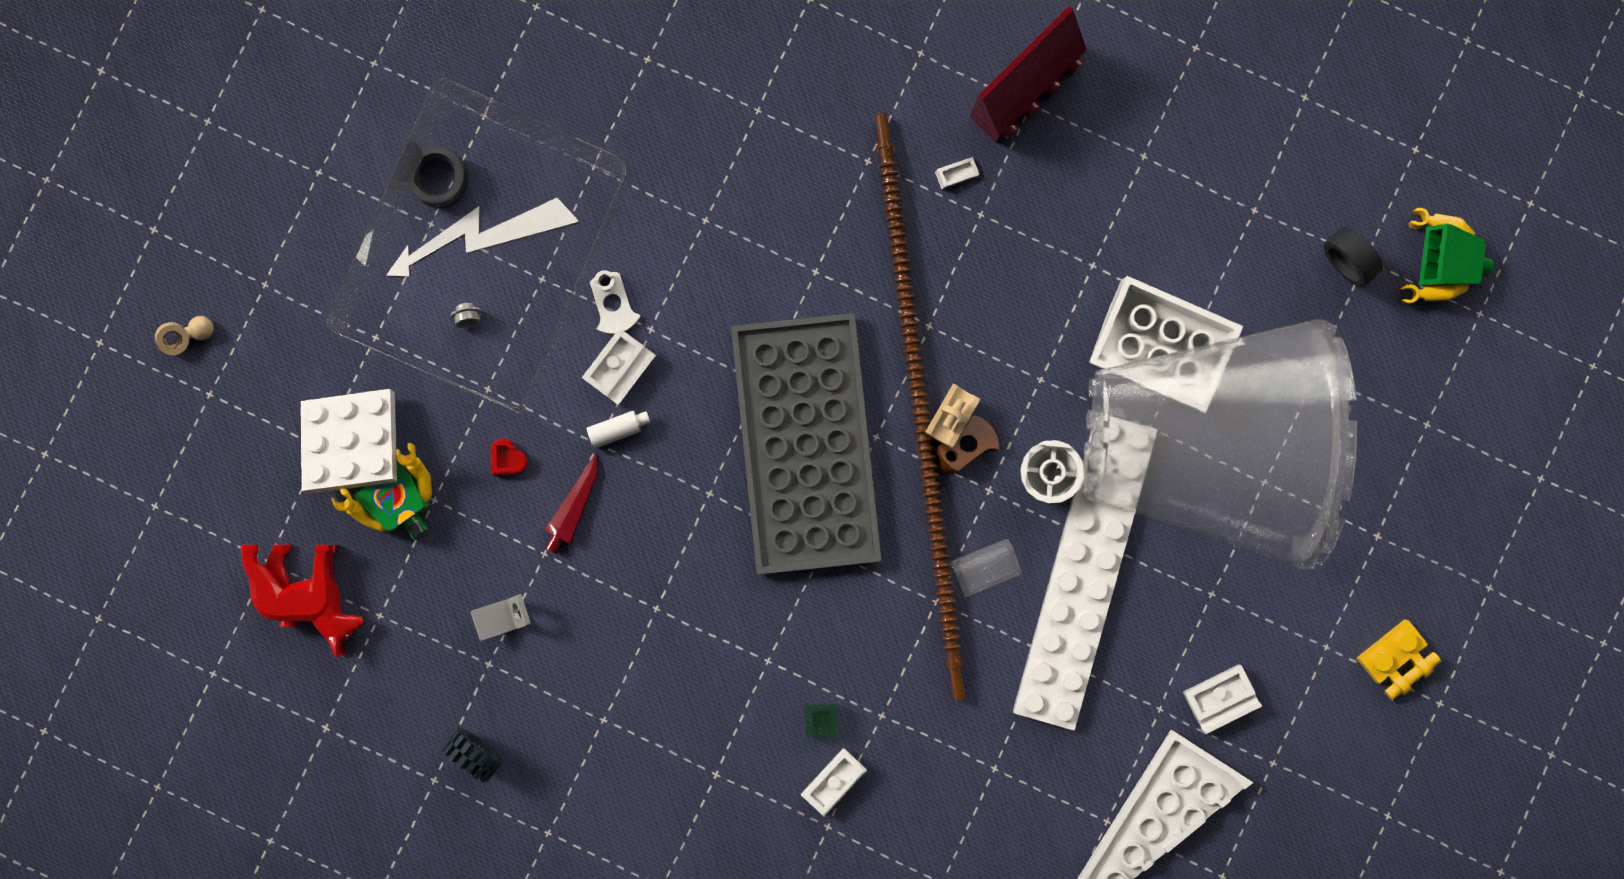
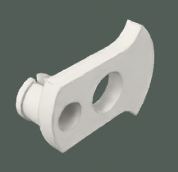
[590,270,641,334]

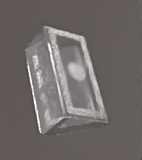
[951,539,1022,597]

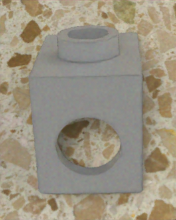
[471,594,531,641]

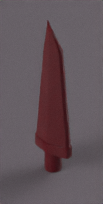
[544,452,598,554]

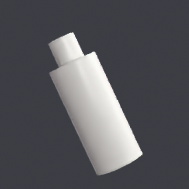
[587,410,651,449]

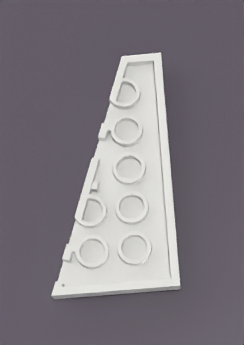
[1077,730,1253,879]

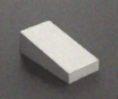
[935,157,979,190]

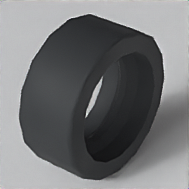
[406,146,468,208]
[1323,227,1383,287]

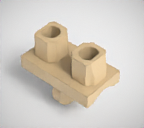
[925,383,980,448]

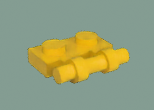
[1356,619,1441,701]

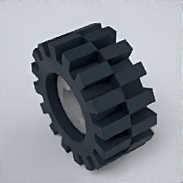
[442,727,503,783]

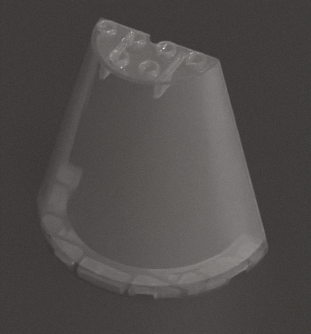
[1082,319,1357,570]

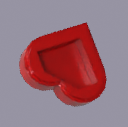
[491,438,528,475]

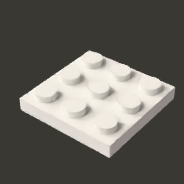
[301,389,397,494]

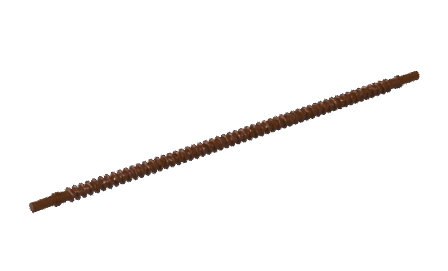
[875,113,965,700]

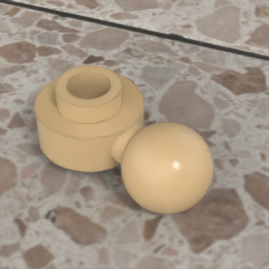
[155,316,214,355]

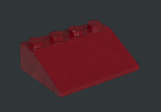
[970,6,1087,143]

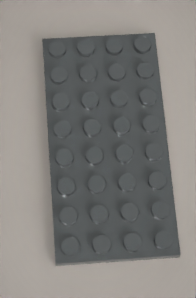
[731,313,882,575]

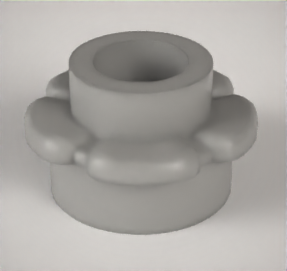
[451,303,481,329]

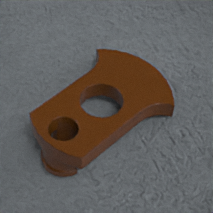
[937,415,999,473]

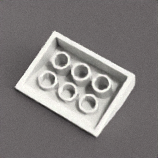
[1089,276,1243,413]

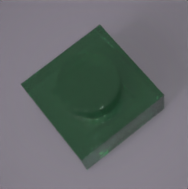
[805,703,838,737]

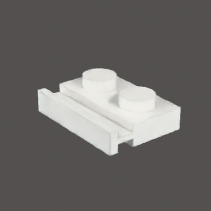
[582,328,656,405]
[1183,664,1262,734]

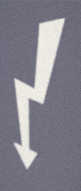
[386,198,579,277]

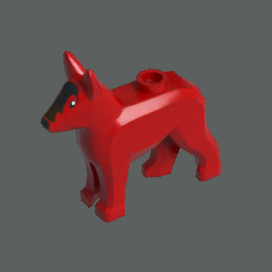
[241,544,366,658]

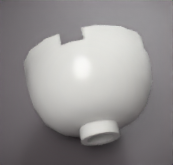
[1020,440,1084,503]

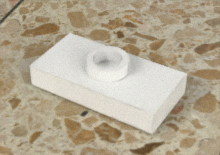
[801,748,867,817]

